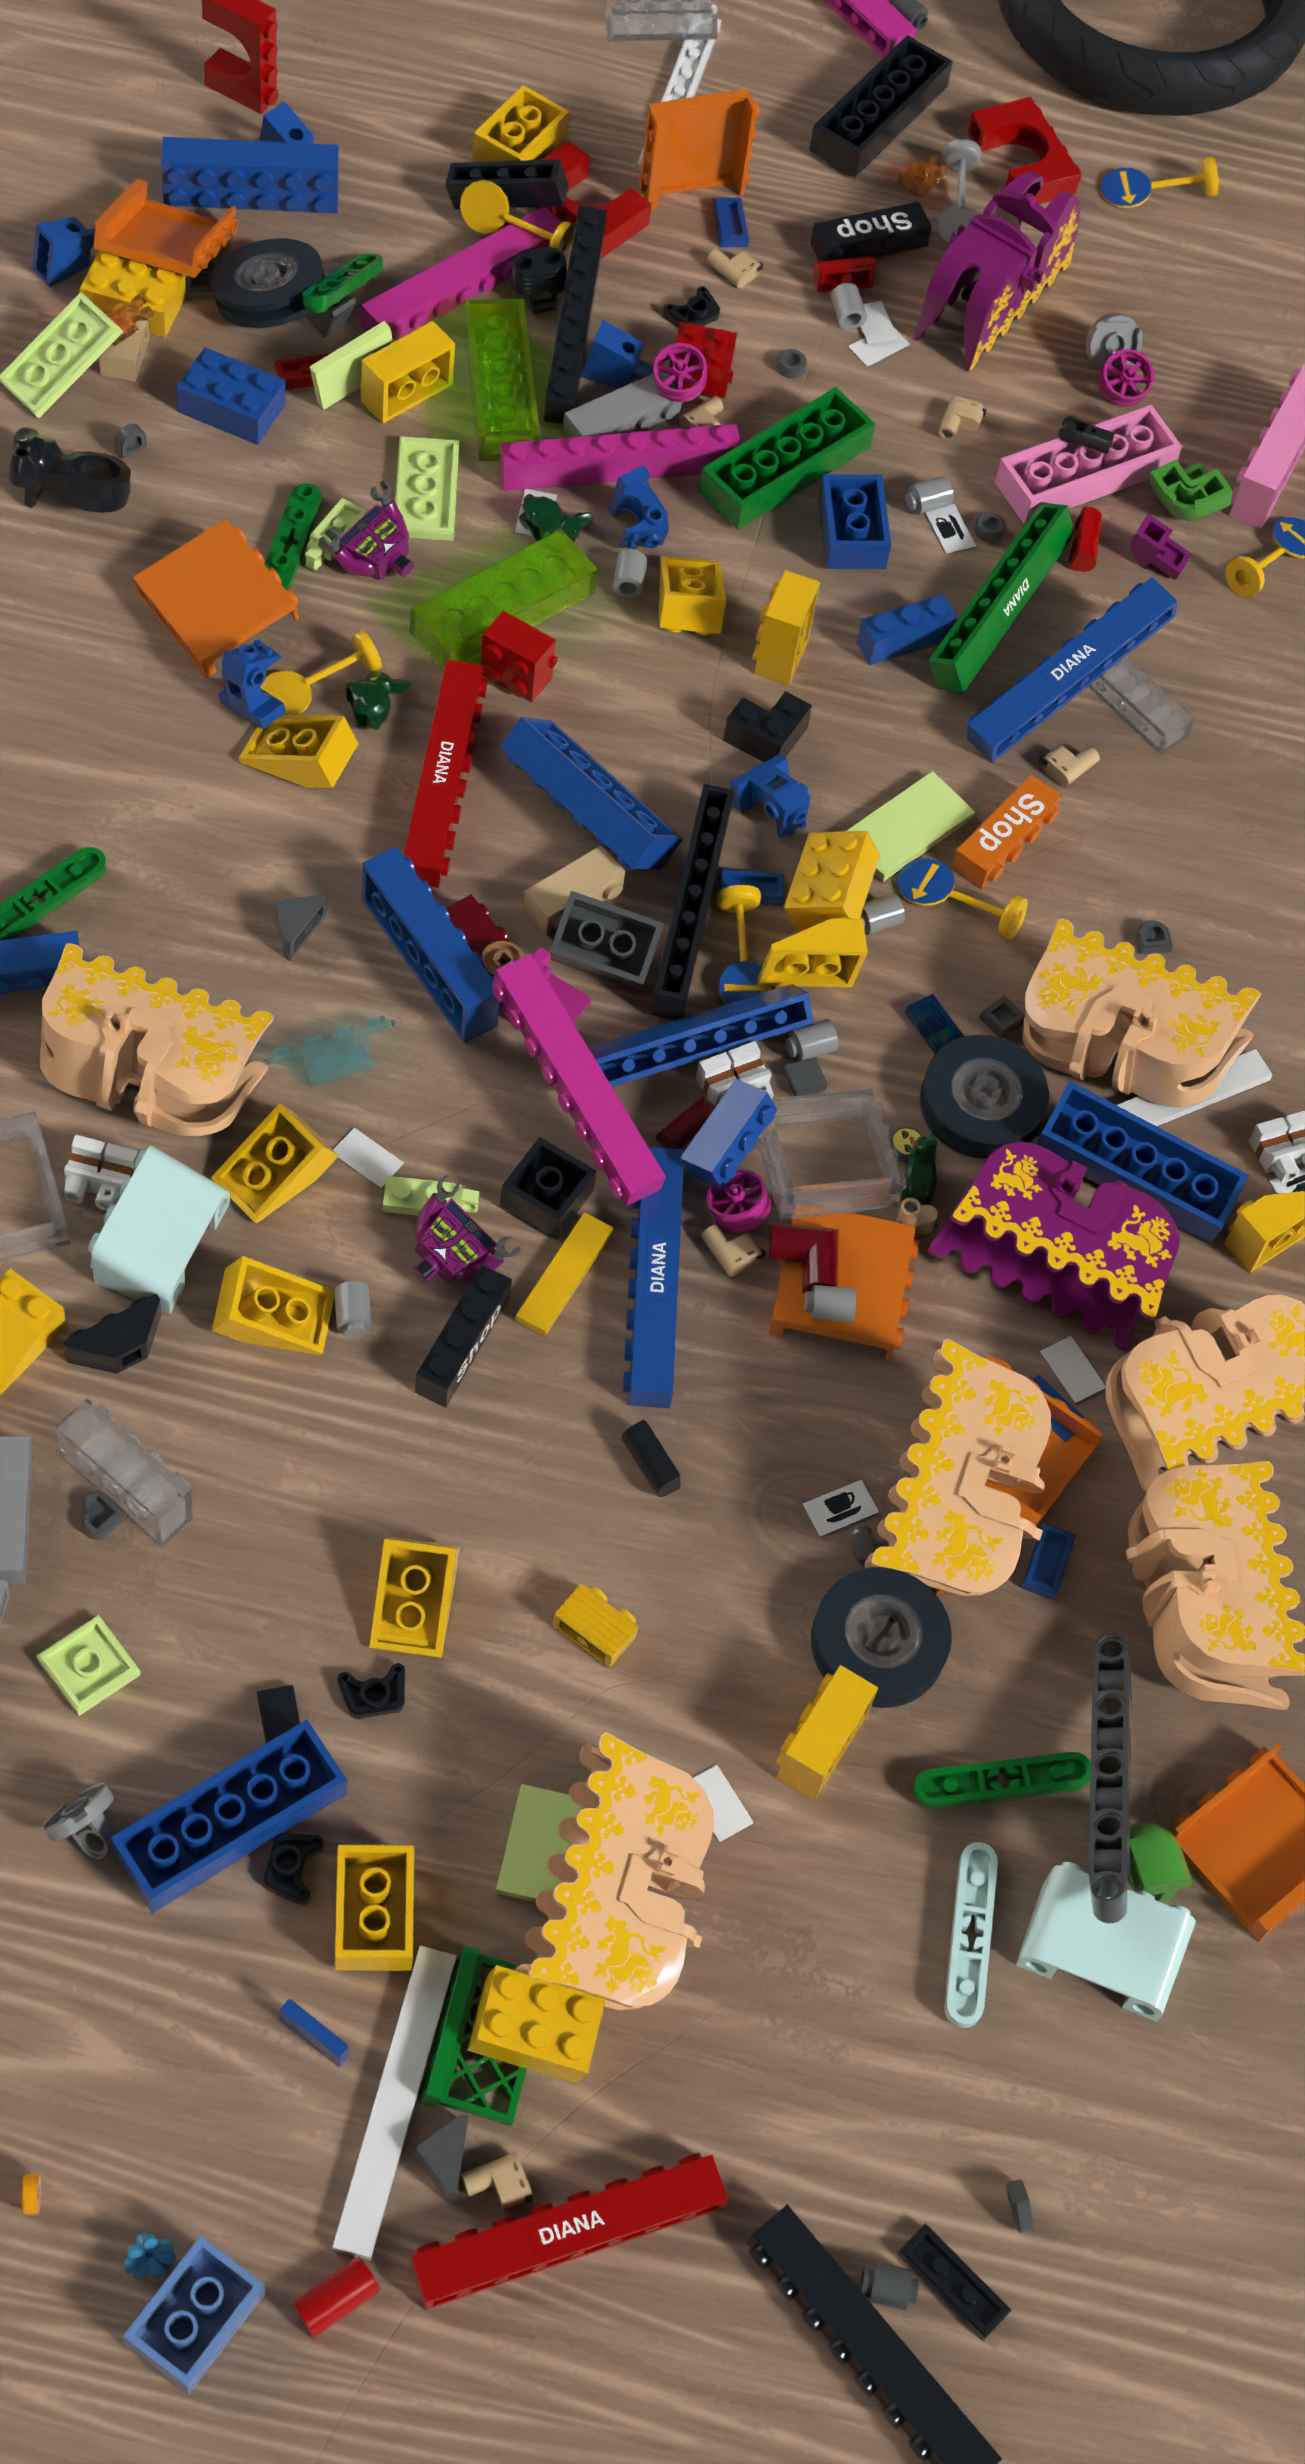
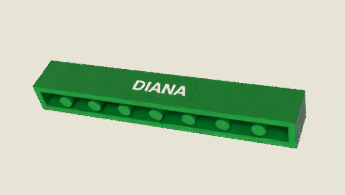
[928,502,1075,693]

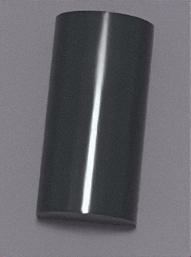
[621,1419,681,1497]

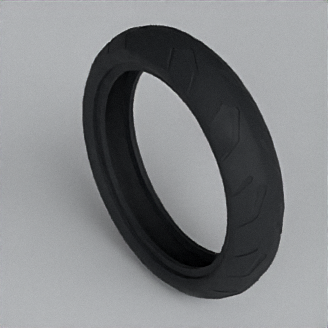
[998,0,1305,116]

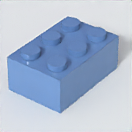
[123,2236,265,2396]

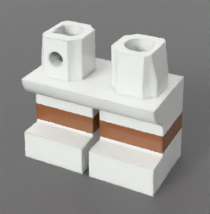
[696,1041,774,1106]
[1248,1111,1305,1183]
[64,1135,138,1211]

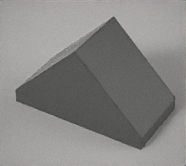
[306,295,356,338]
[275,894,326,961]
[415,2114,469,2203]

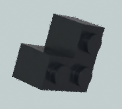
[723,691,812,763]

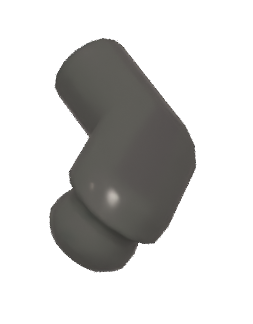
[849,1524,877,1563]

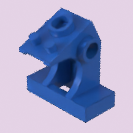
[608,465,669,549]
[219,640,286,729]
[730,754,811,839]

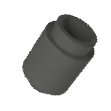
[889,0,928,31]
[859,2262,919,2310]

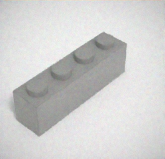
[563,372,682,438]
[0,1436,33,1584]

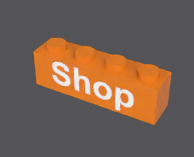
[951,774,1061,889]

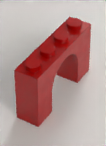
[202,0,278,114]
[967,96,1081,204]
[536,141,652,258]

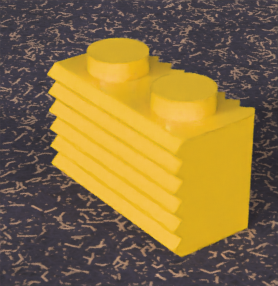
[553,1583,639,1668]

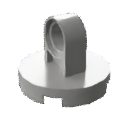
[1085,313,1143,373]
[43,1782,116,1859]

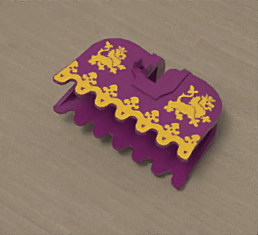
[913,172,1080,372]
[928,1142,1180,1351]

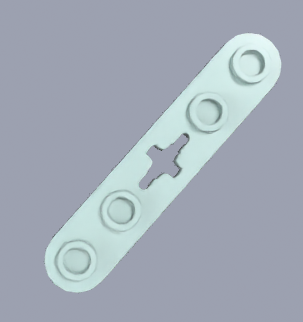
[944,1842,998,2028]

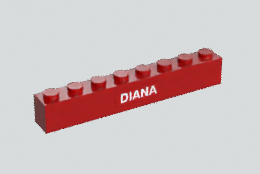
[404,659,488,888]
[410,2153,728,2310]

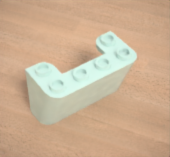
[88,1145,230,1314]
[1016,1862,1196,2022]

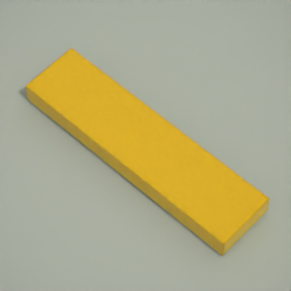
[515,1212,614,1337]

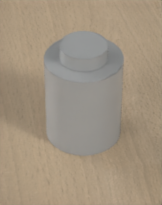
[830,283,867,330]
[905,476,953,515]
[613,549,647,598]
[860,893,905,935]
[786,1019,839,1061]
[334,1281,372,1338]
[804,1285,856,1323]

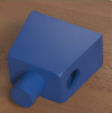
[259,102,315,144]
[32,217,95,287]
[581,320,654,389]

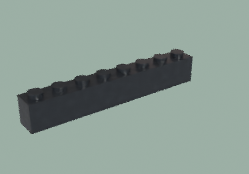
[544,206,608,424]
[651,784,735,1020]
[748,2204,1002,2464]

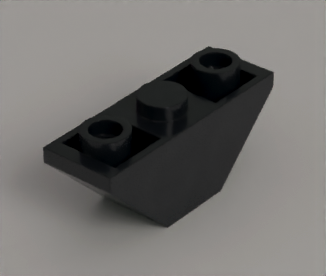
[63,1293,161,1374]

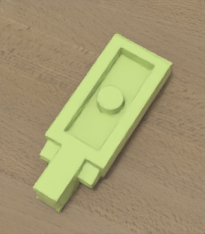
[305,498,369,571]
[383,1176,479,1216]

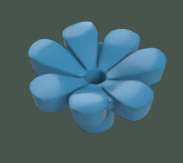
[124,2232,176,2279]

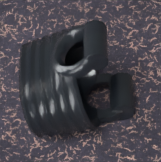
[512,247,567,314]

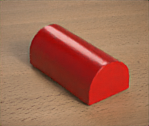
[813,256,876,293]
[1068,505,1102,572]
[291,2256,380,2339]

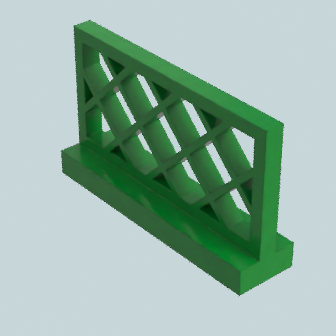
[419,1945,526,2126]

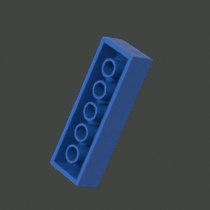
[161,137,339,213]
[500,717,683,870]
[362,847,501,1043]
[1036,1081,1249,1243]
[110,1720,347,1914]

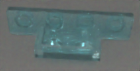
[264,1015,397,1087]

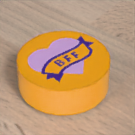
[21,2173,42,2215]

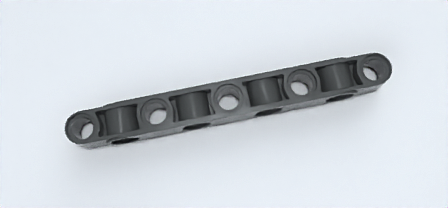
[1089,1634,1132,1923]

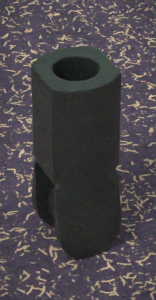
[1058,416,1115,454]

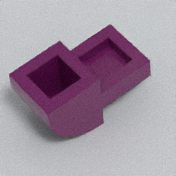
[1130,513,1192,580]

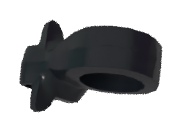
[9,427,131,513]

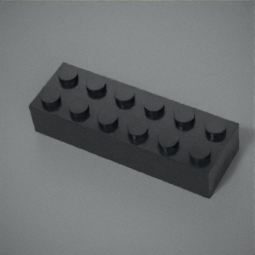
[809,35,953,178]

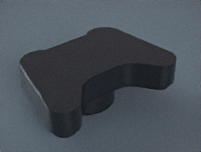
[663,286,720,328]
[337,1663,405,1719]
[264,1834,324,1905]

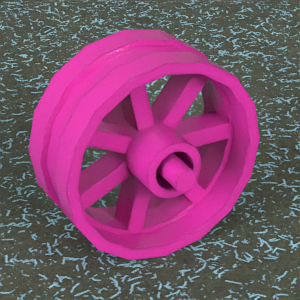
[653,343,707,403]
[1098,349,1154,407]
[706,1169,771,1233]

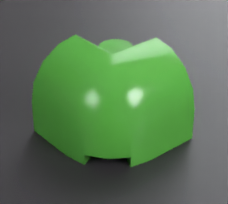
[1149,460,1233,521]
[1129,1822,1193,1903]

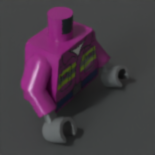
[318,481,414,580]
[412,1175,520,1284]

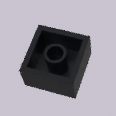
[500,1137,597,1239]

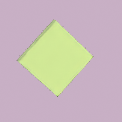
[36,1615,141,1716]

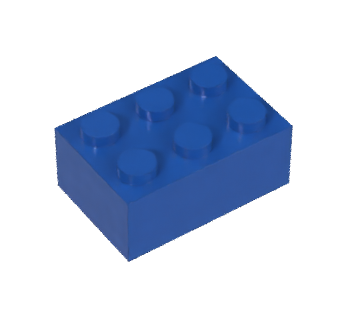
[176,347,286,445]
[818,474,891,569]

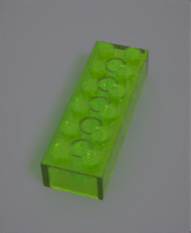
[464,299,540,461]
[410,529,598,671]

